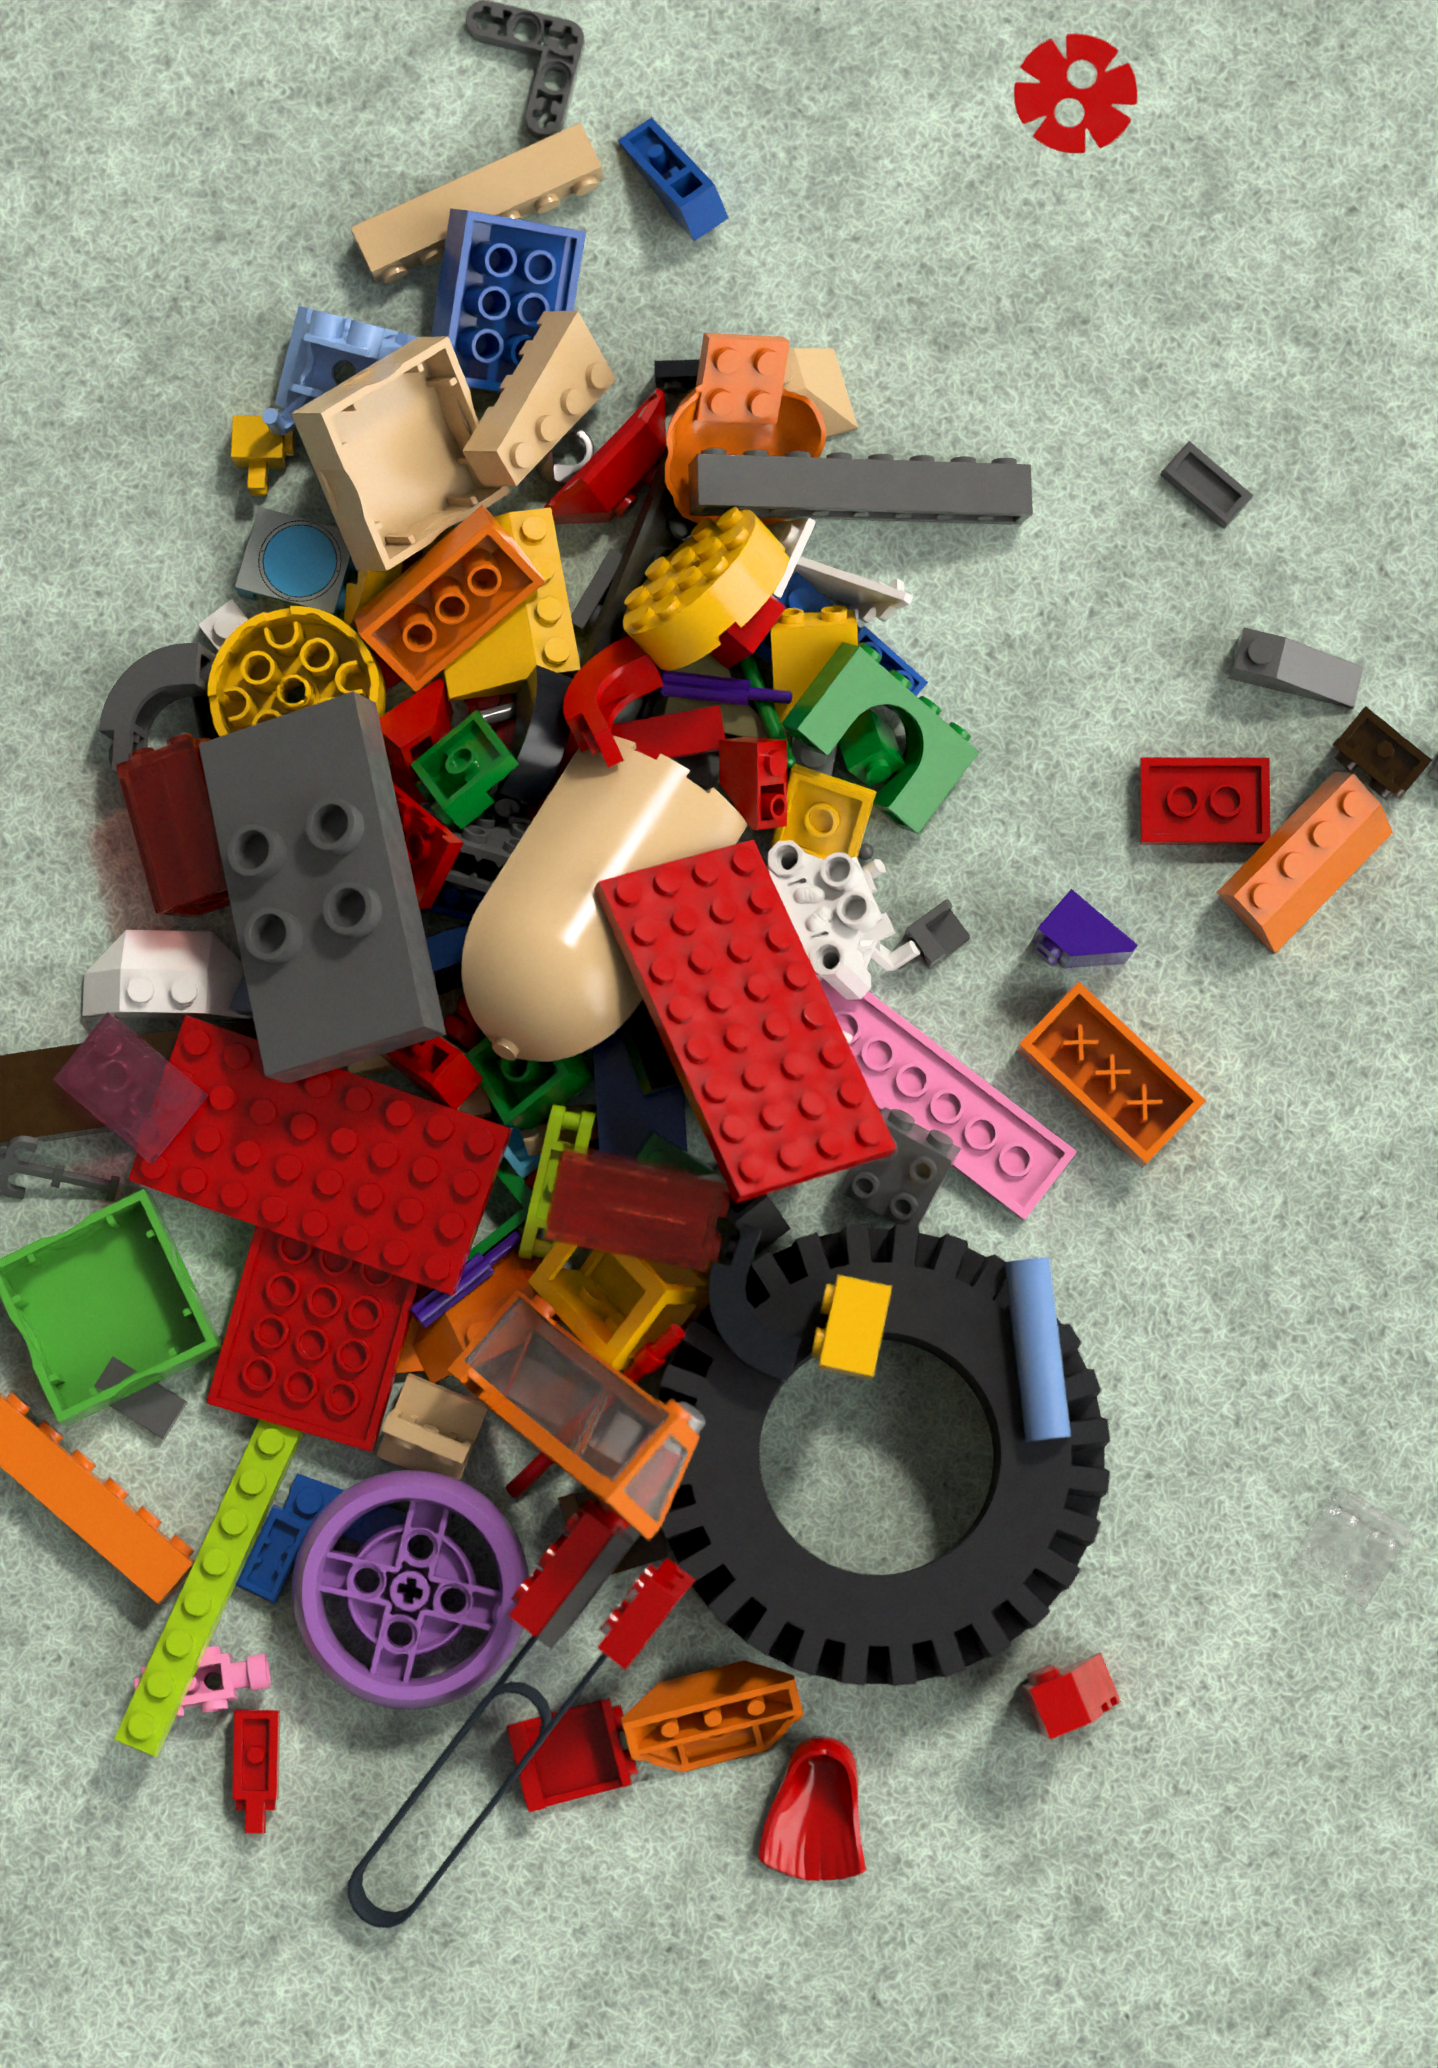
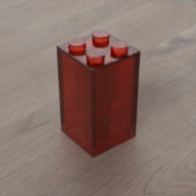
[115,734,231,918]
[544,1143,731,1272]

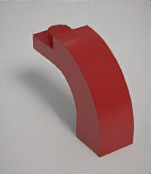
[563,636,664,768]

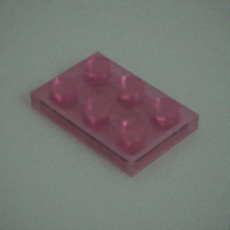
[53,1012,208,1163]

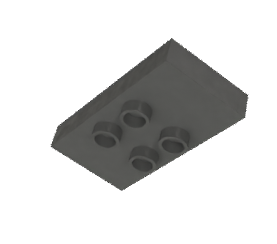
[199,691,446,1084]

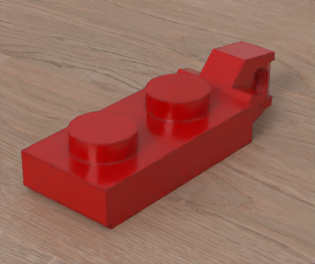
[232,1710,280,1834]

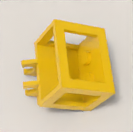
[528,1202,720,1371]

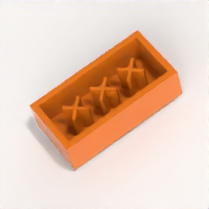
[1016,981,1206,1168]

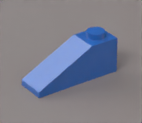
[618,117,729,241]

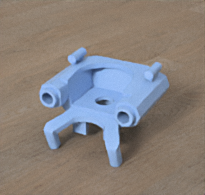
[262,306,417,435]

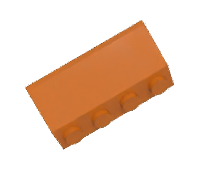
[353,505,545,693]
[1216,771,1393,954]

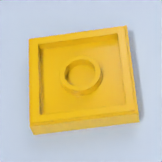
[770,764,877,860]

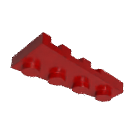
[393,783,464,909]

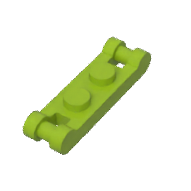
[518,1104,596,1260]

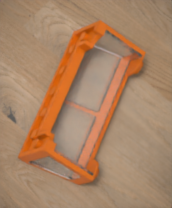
[447,1289,700,1540]

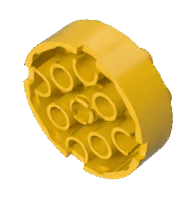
[623,507,789,671]
[207,606,386,737]

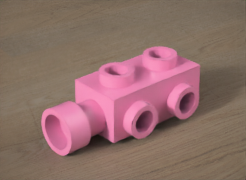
[134,1647,271,1718]

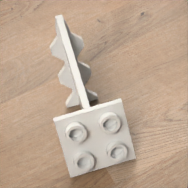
[769,518,913,623]

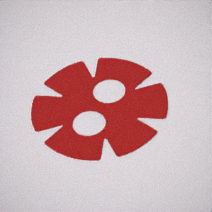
[1014,34,1138,154]

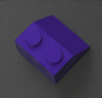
[1031,889,1138,968]

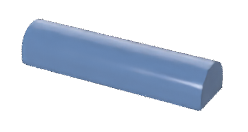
[1004,1257,1071,1442]

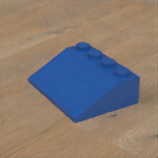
[431,208,586,392]

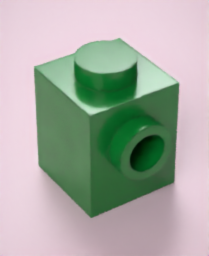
[838,709,905,787]

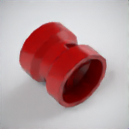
[443,994,483,1051]

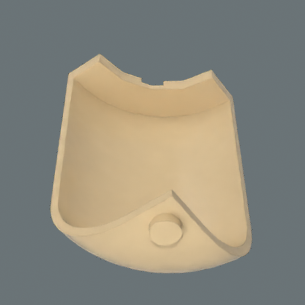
[462,736,748,1062]

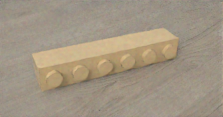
[351,123,603,284]

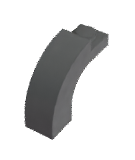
[99,642,216,783]

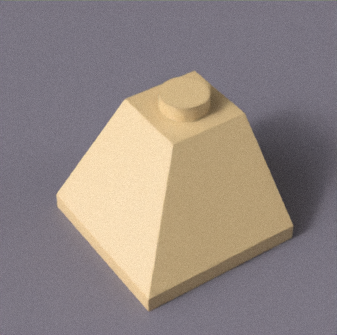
[783,348,858,438]

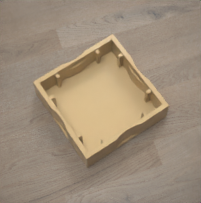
[291,336,511,571]

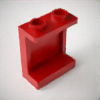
[506,1697,638,1813]

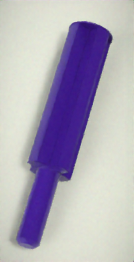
[660,670,793,706]
[409,1231,522,1328]

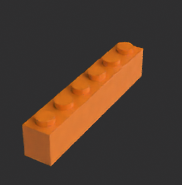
[0,1392,195,1604]

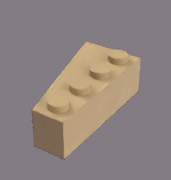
[462,311,616,486]

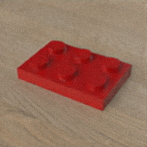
[1139,757,1271,845]

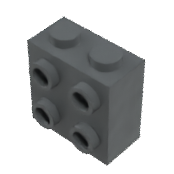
[445,811,529,893]
[838,1107,961,1227]

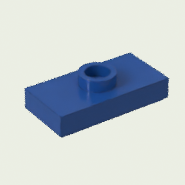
[236,1504,312,1604]

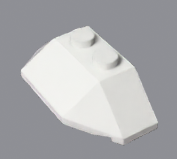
[82,930,254,1021]

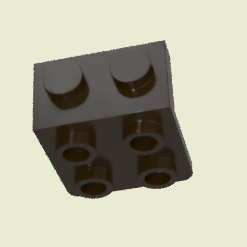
[1332,706,1432,801]

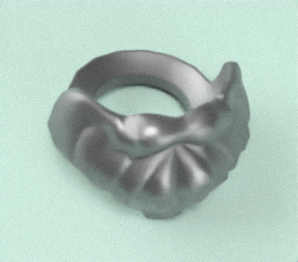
[535,426,595,486]

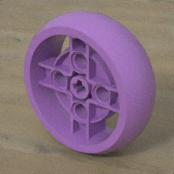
[291,1470,529,1710]

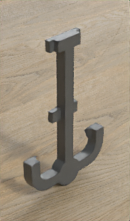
[0,1136,121,1201]

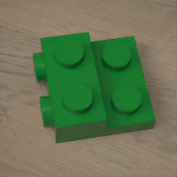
[410,710,519,830]

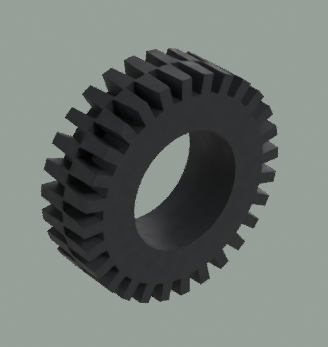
[651,1224,1110,1686]

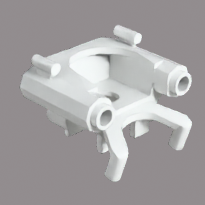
[766,840,921,1000]

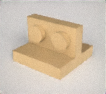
[376,1373,489,1481]

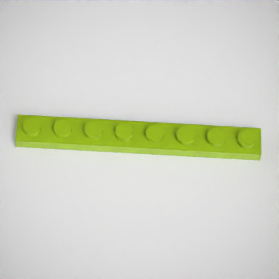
[114,1419,303,1759]

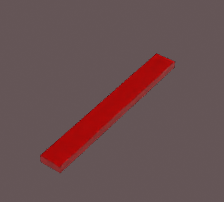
[389,705,726,805]

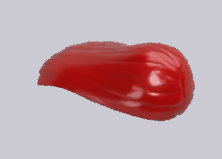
[759,1736,866,1881]

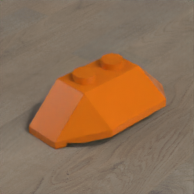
[413,1249,569,1383]
[621,1660,804,1773]

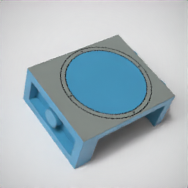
[235,507,358,618]

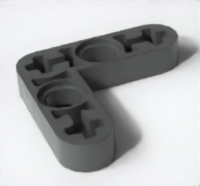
[466,0,585,140]

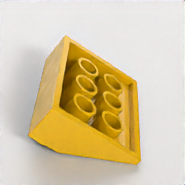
[421,507,581,701]

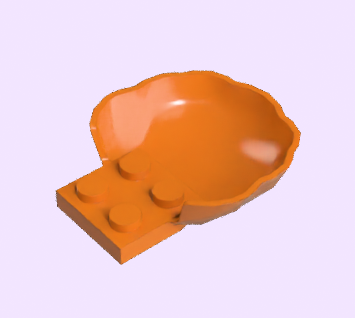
[665,333,827,525]

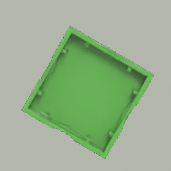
[0,1189,223,1427]

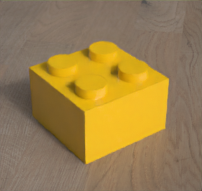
[811,1275,892,1380]

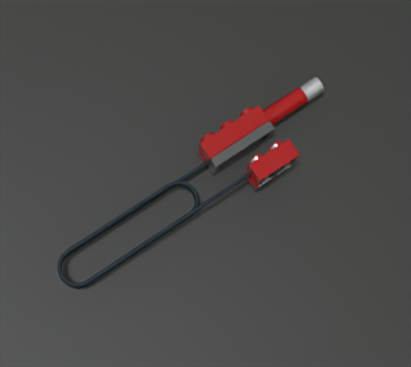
[348,1402,705,1928]

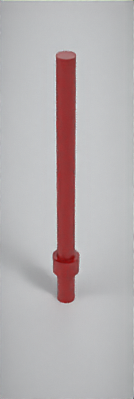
[506,1324,685,1498]

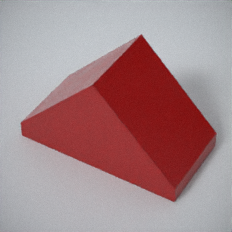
[710,594,786,669]

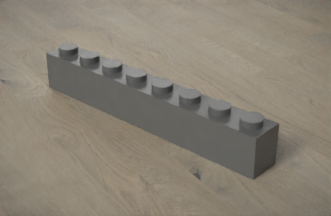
[688,448,1033,525]

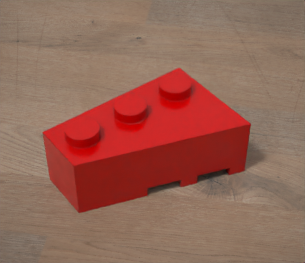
[1021,1653,1121,1740]

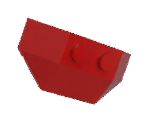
[543,388,666,525]

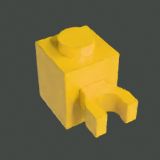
[231,415,295,496]

